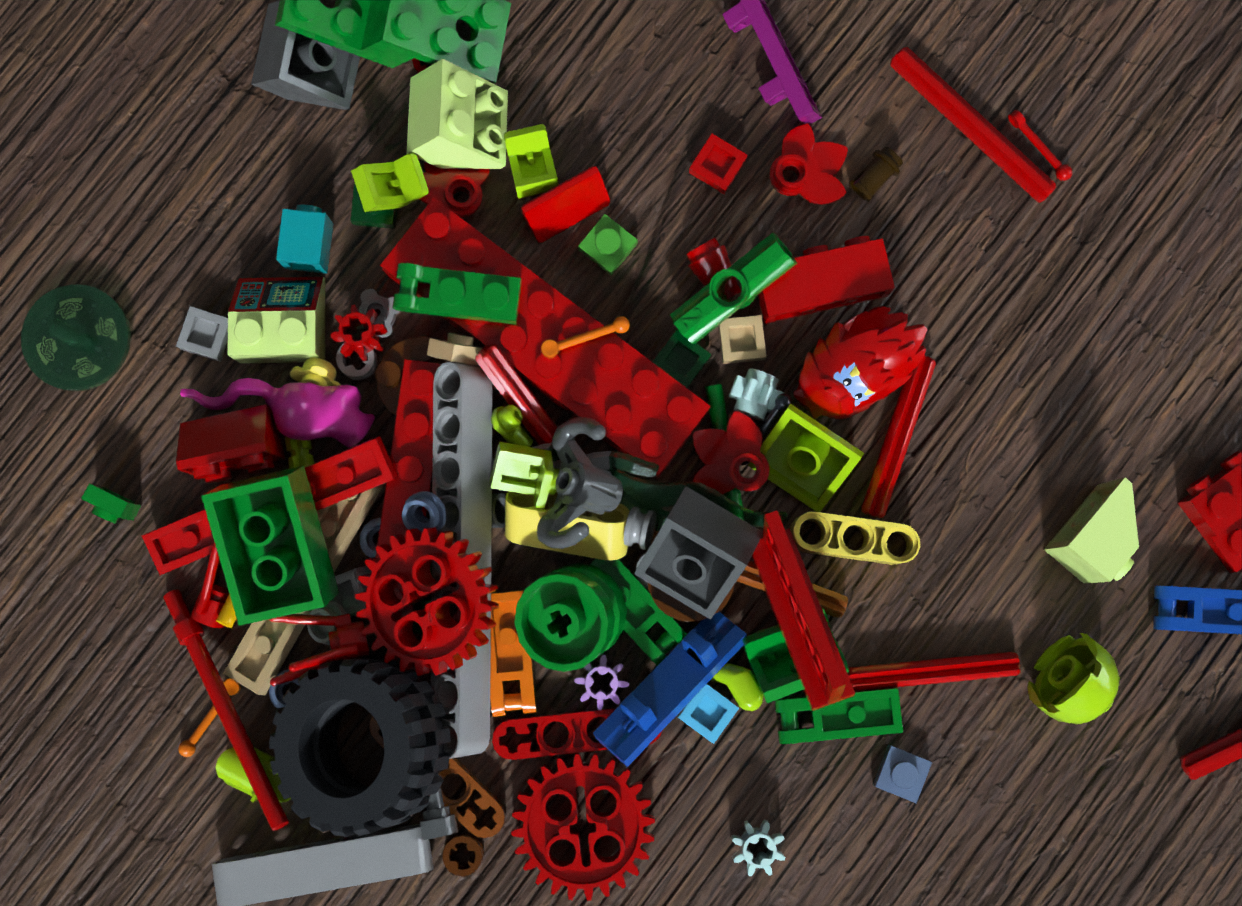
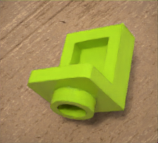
[504,124,559,199]
[351,153,429,212]
[490,442,559,509]

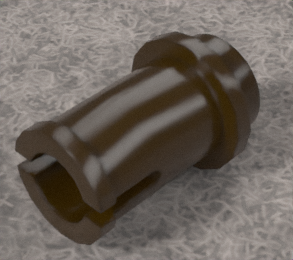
[849,146,903,202]

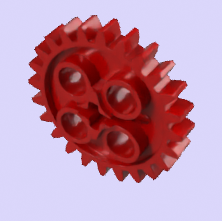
[355,527,499,676]
[511,753,655,901]

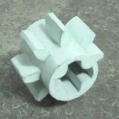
[728,369,784,421]
[731,819,786,876]

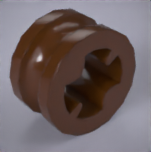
[442,833,484,877]

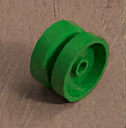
[514,563,627,672]

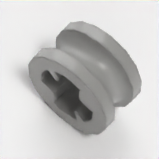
[336,339,378,380]
[624,507,657,550]

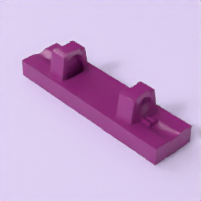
[722,0,822,125]

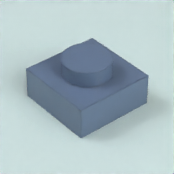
[873,744,932,804]

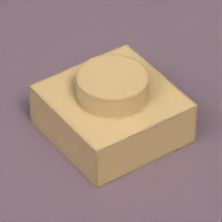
[718,315,766,364]
[427,333,482,366]

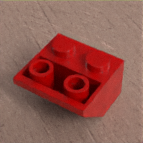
[176,404,286,483]

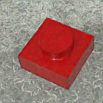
[689,133,748,195]

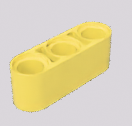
[505,492,630,560]
[790,512,920,565]

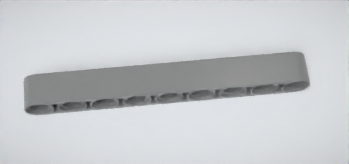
[431,362,493,759]

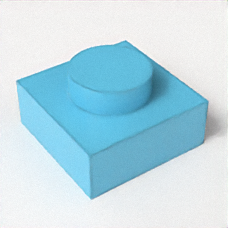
[677,684,739,744]

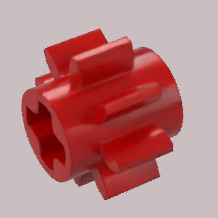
[330,304,388,361]

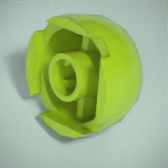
[1027,633,1120,724]

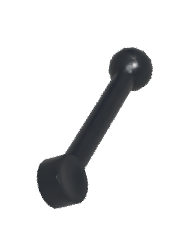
[741,393,792,465]

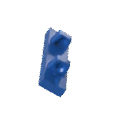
[593,612,747,767]

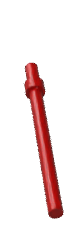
[163,589,289,831]

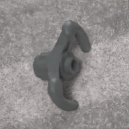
[537,417,623,549]

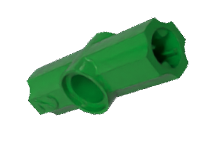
[670,233,797,344]

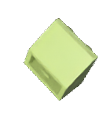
[407,59,508,169]

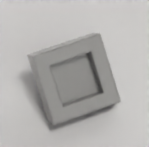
[176,306,228,362]

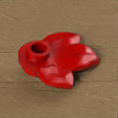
[769,123,848,205]
[419,162,490,217]
[692,411,770,495]

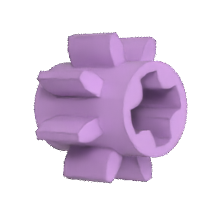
[574,654,629,710]

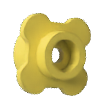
[290,358,340,386]

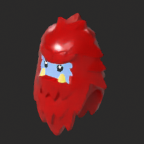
[793,306,928,419]

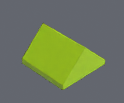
[748,404,864,512]

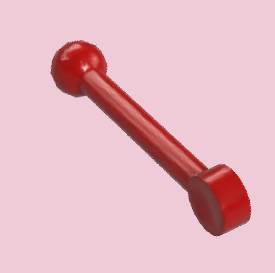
[1008,110,1072,181]

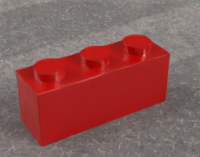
[758,236,895,324]

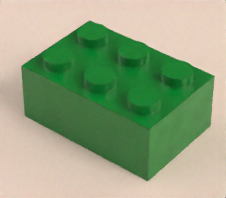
[201,466,339,626]

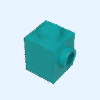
[276,204,334,273]

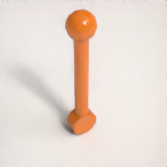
[541,316,630,358]
[178,678,241,757]

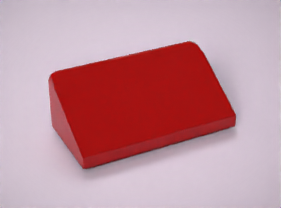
[521,166,610,243]

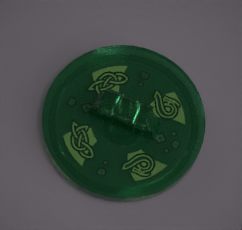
[21,284,131,391]

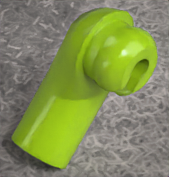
[491,405,533,447]
[711,663,763,711]

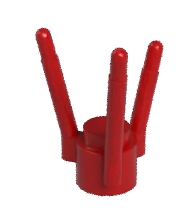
[190,541,237,628]
[269,613,369,686]

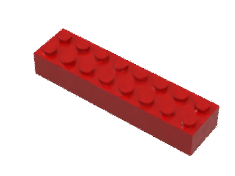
[380,198,711,480]

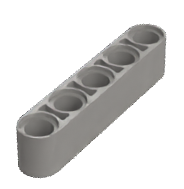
[211,824,434,906]

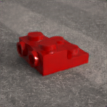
[1178,449,1242,573]

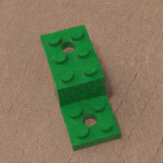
[275,0,511,84]

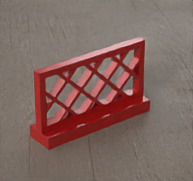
[752,510,855,711]

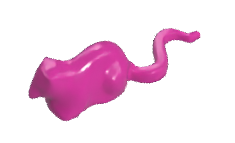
[180,378,375,448]

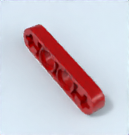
[492,707,663,760]

